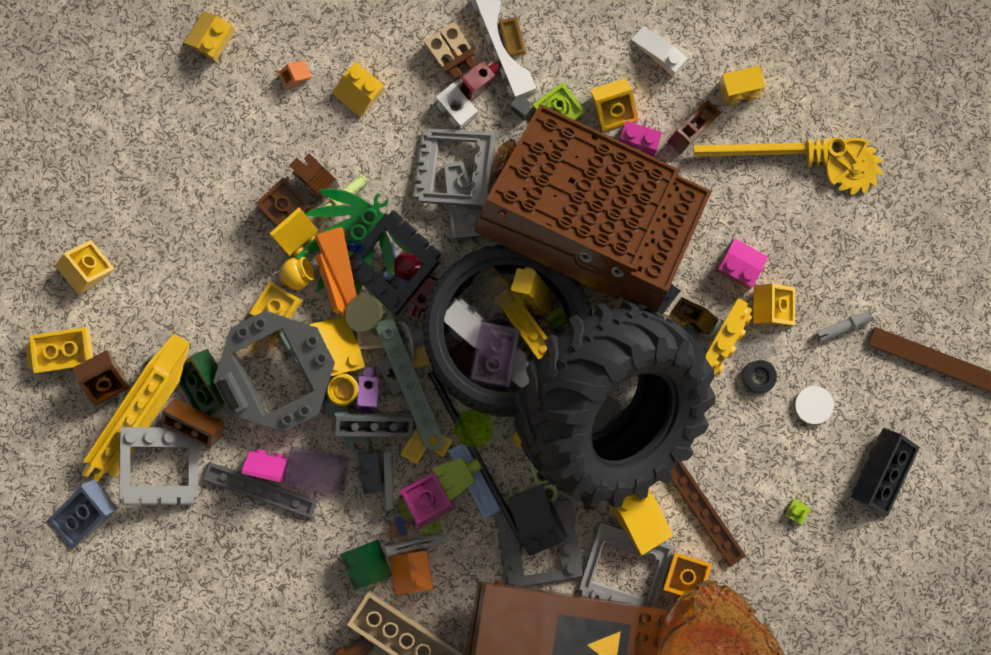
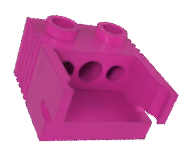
[398,472,456,530]

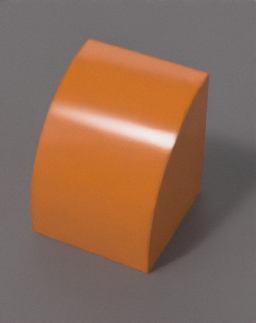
[278,60,312,89]

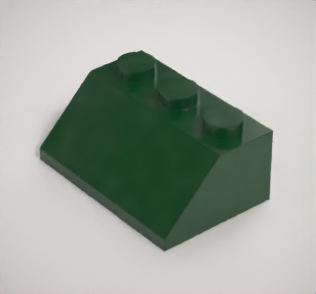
[179,349,226,416]

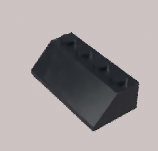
[851,428,920,517]

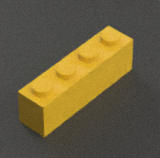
[511,267,555,317]

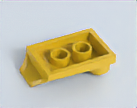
[25,327,93,374]

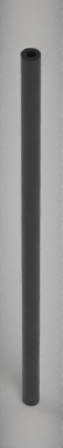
[428,371,522,543]

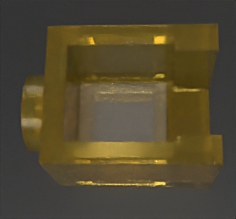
[251,331,279,351]

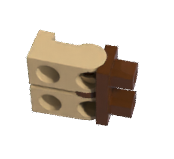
[424,21,477,81]

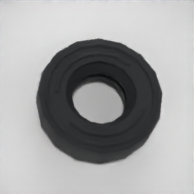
[742,359,777,394]

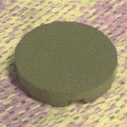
[345,294,383,333]

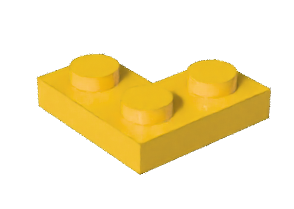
[400,427,453,464]

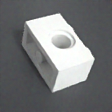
[436,82,478,129]

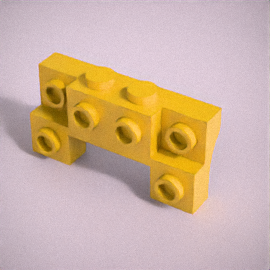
[705,298,753,375]

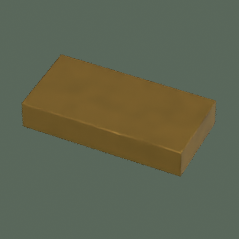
[499,16,527,57]

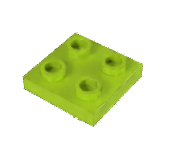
[533,82,586,121]

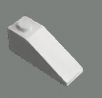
[631,26,688,77]

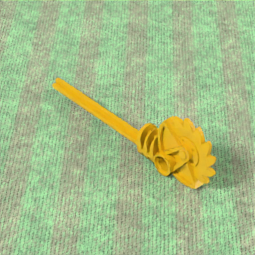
[693,137,882,195]

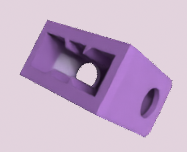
[355,367,379,412]

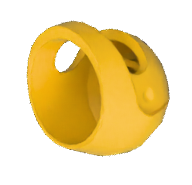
[326,374,359,406]

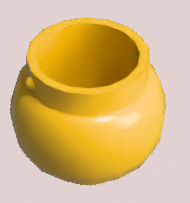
[280,257,315,290]

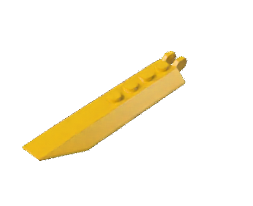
[82,334,190,482]

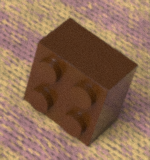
[73,350,129,406]

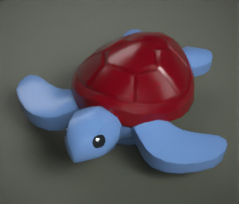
[382,243,429,290]

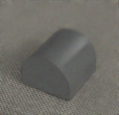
[510,97,530,119]

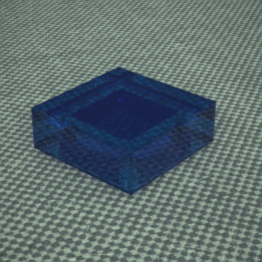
[394,516,408,537]

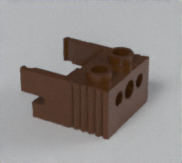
[289,153,340,202]
[255,176,314,228]

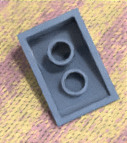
[48,479,118,549]

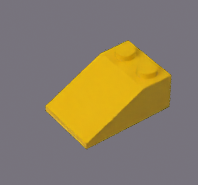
[270,208,320,258]
[309,316,365,379]
[609,488,673,556]

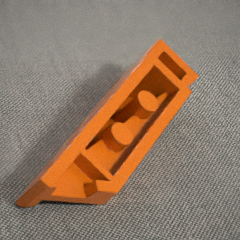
[314,227,357,317]

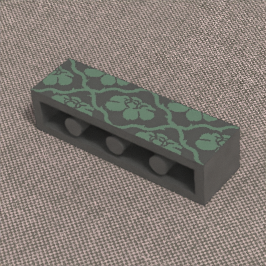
[332,411,413,437]

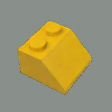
[184,11,236,62]
[332,61,386,118]
[590,78,638,132]
[55,240,114,295]
[753,284,795,326]

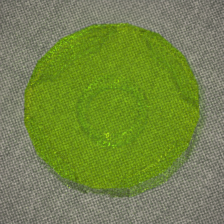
[454,410,493,448]

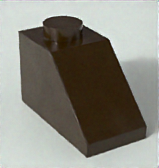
[671,297,719,336]

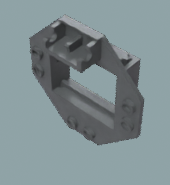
[213,310,335,432]

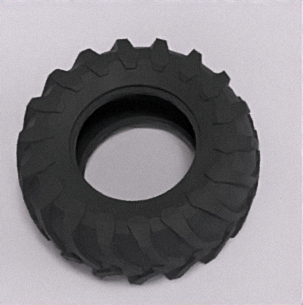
[514,301,716,508]

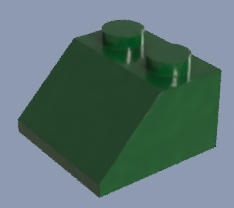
[341,540,392,591]

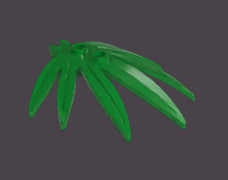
[297,188,411,295]

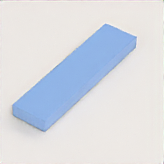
[448,442,501,519]

